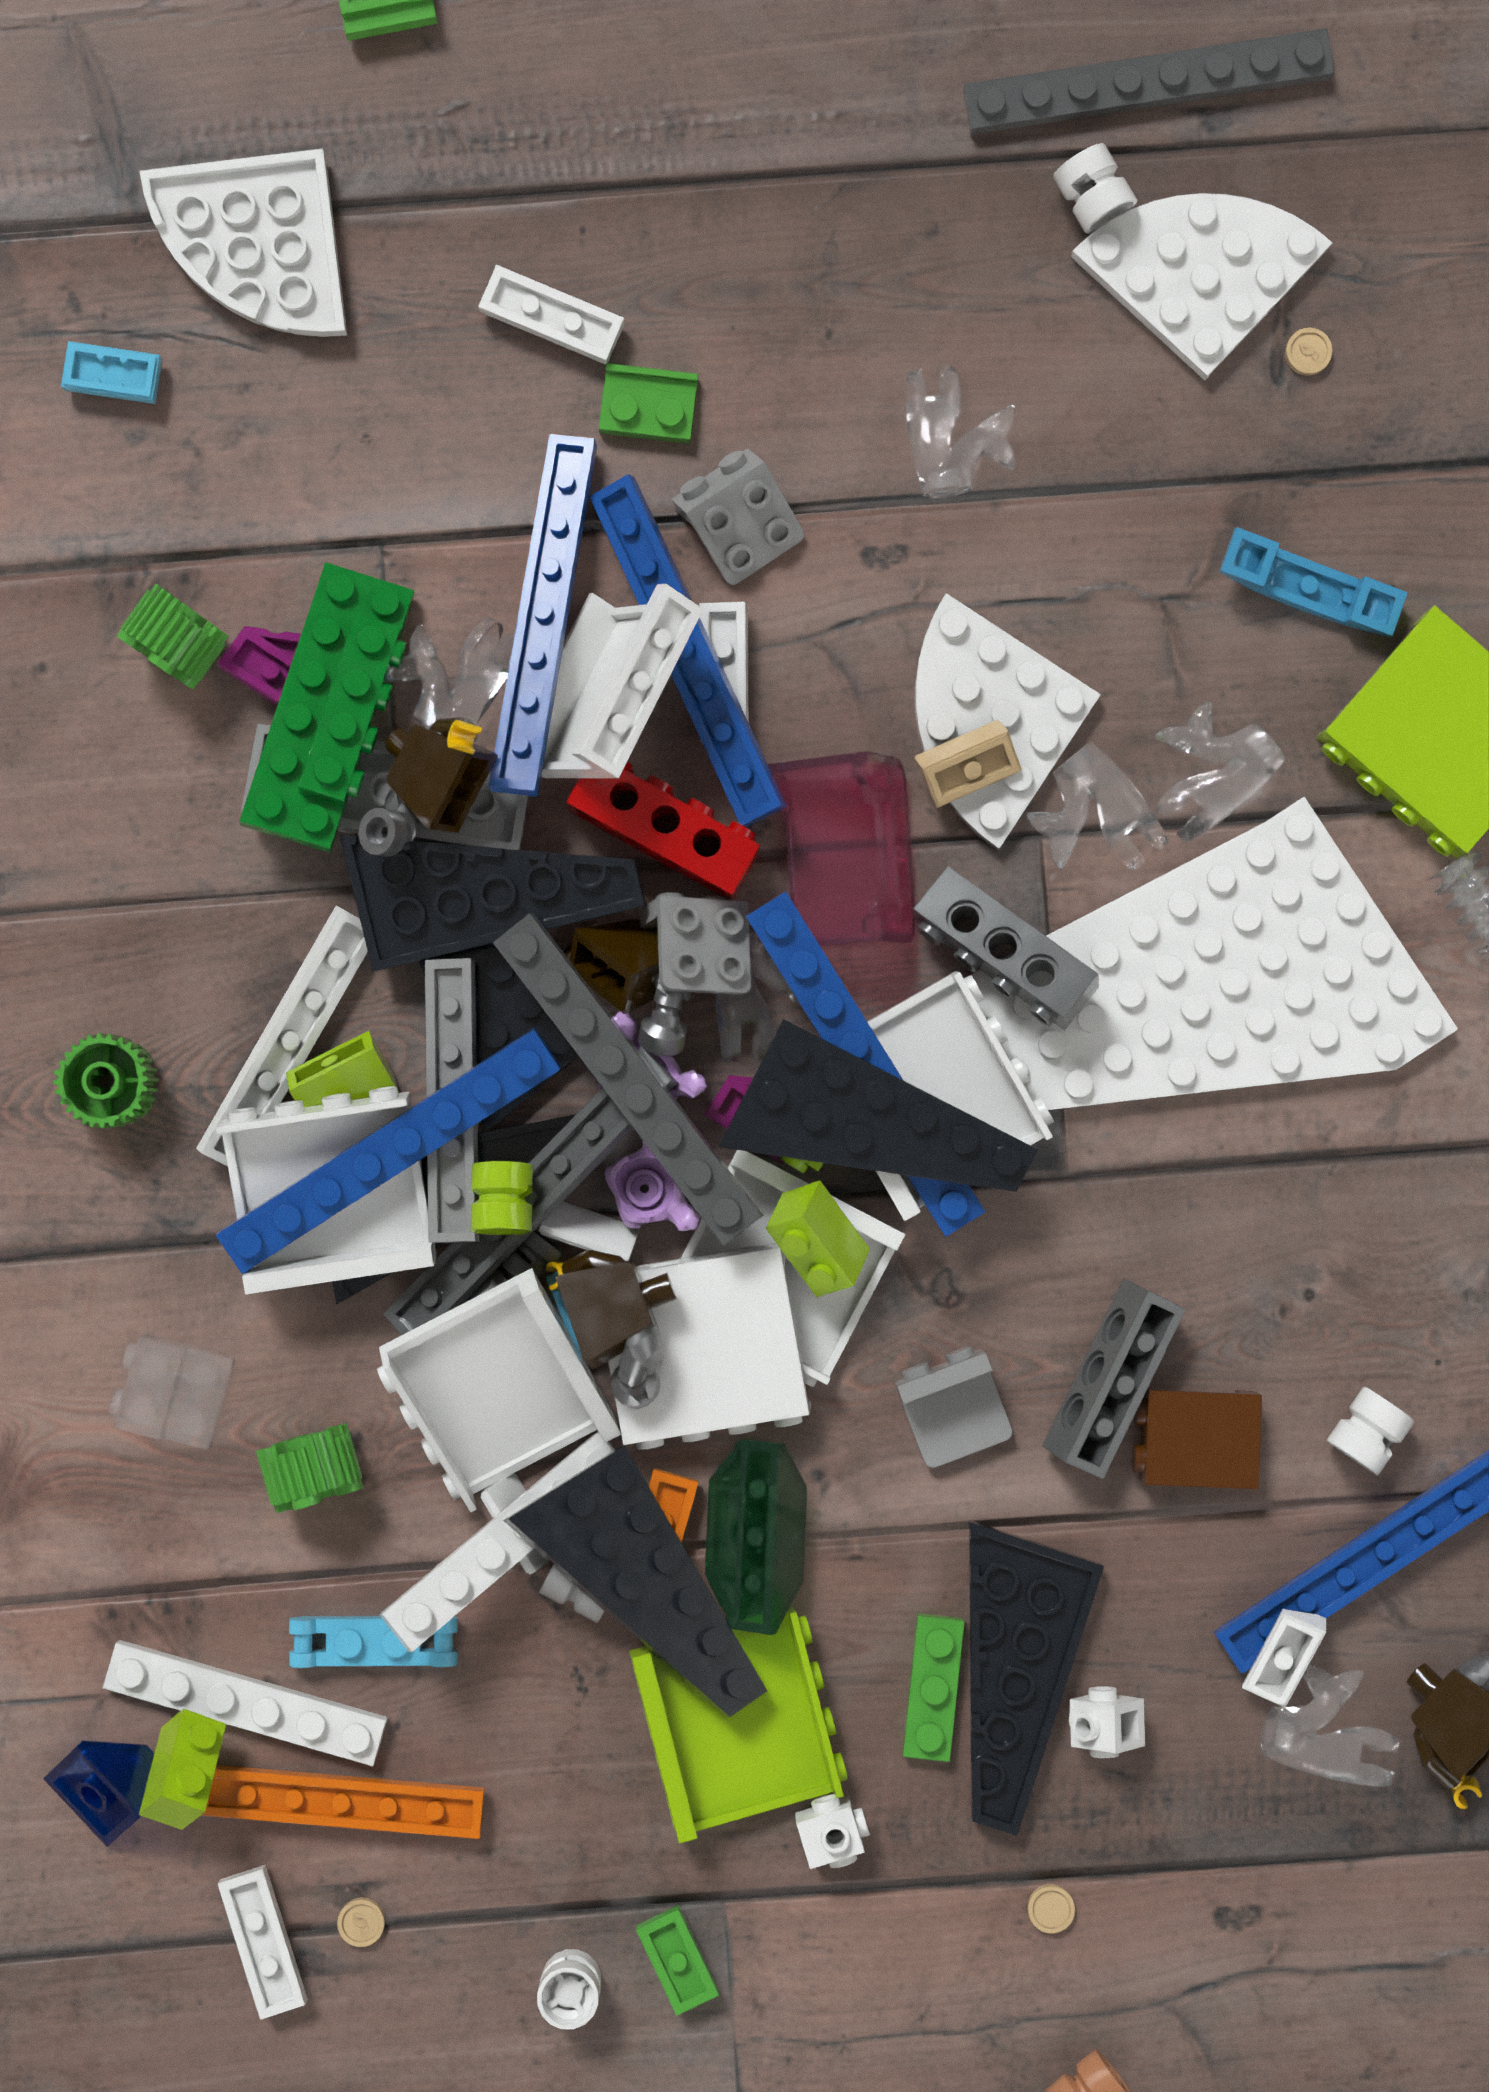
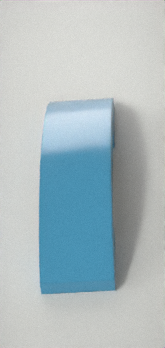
[1219,527,1408,637]

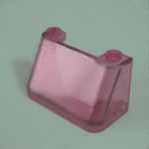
[768,751,916,949]

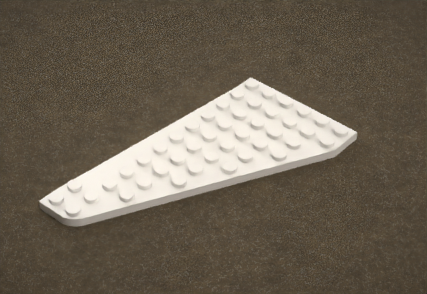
[964,797,1458,1110]

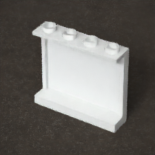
[541,584,703,778]
[867,971,1054,1221]
[216,1086,437,1295]
[681,1150,906,1387]
[608,1243,811,1450]
[377,1268,621,1512]

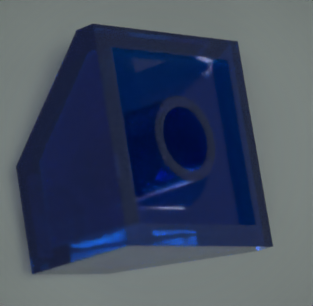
[43,1740,155,1847]

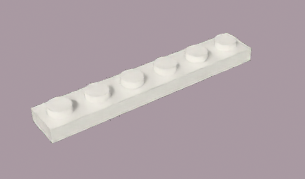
[196,905,368,1166]
[379,1432,614,1652]
[103,1640,388,1766]

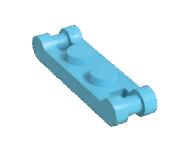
[289,1616,458,1668]

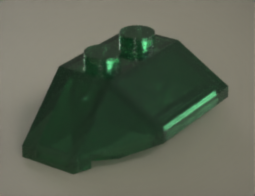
[705,1439,807,1635]

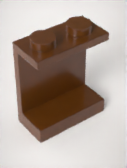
[1132,1387,1262,1489]

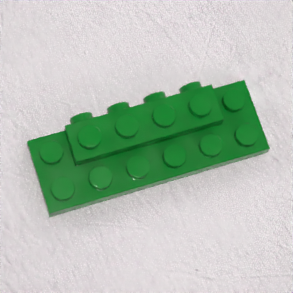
[239,562,414,853]

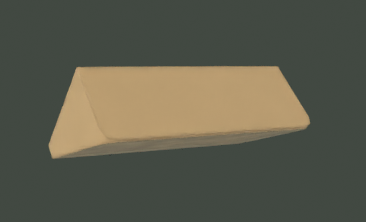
[915,720,1022,808]

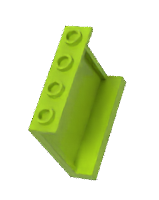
[1316,605,1489,858]
[629,1606,848,1844]

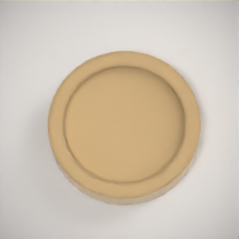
[1285,328,1332,376]
[1027,1884,1075,1933]
[337,1897,385,1947]

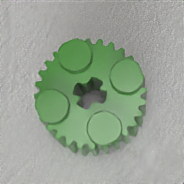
[116,584,229,690]
[53,1033,159,1128]
[256,1423,363,1513]

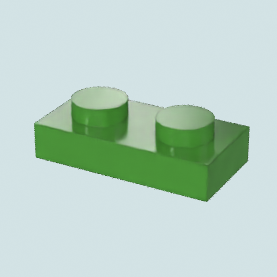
[636,1905,719,2016]

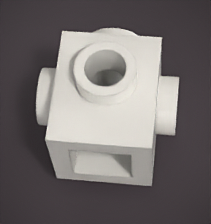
[1069,1686,1145,1758]
[795,1794,870,1869]

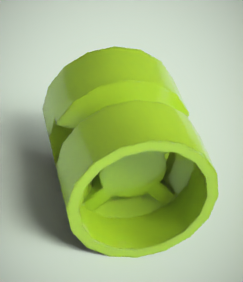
[471,1161,533,1235]

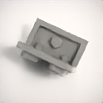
[671,448,804,585]
[640,893,751,995]
[894,1346,1012,1468]

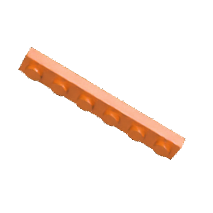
[201,1765,485,1839]

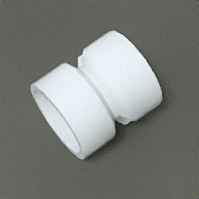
[1053,143,1137,234]
[1326,1386,1415,1476]
[537,1949,601,2029]

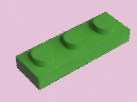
[902,1613,965,1762]

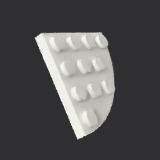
[139,149,347,337]
[1070,193,1333,381]
[915,593,1101,850]

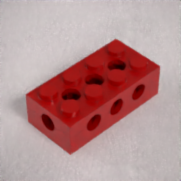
[566,762,760,901]

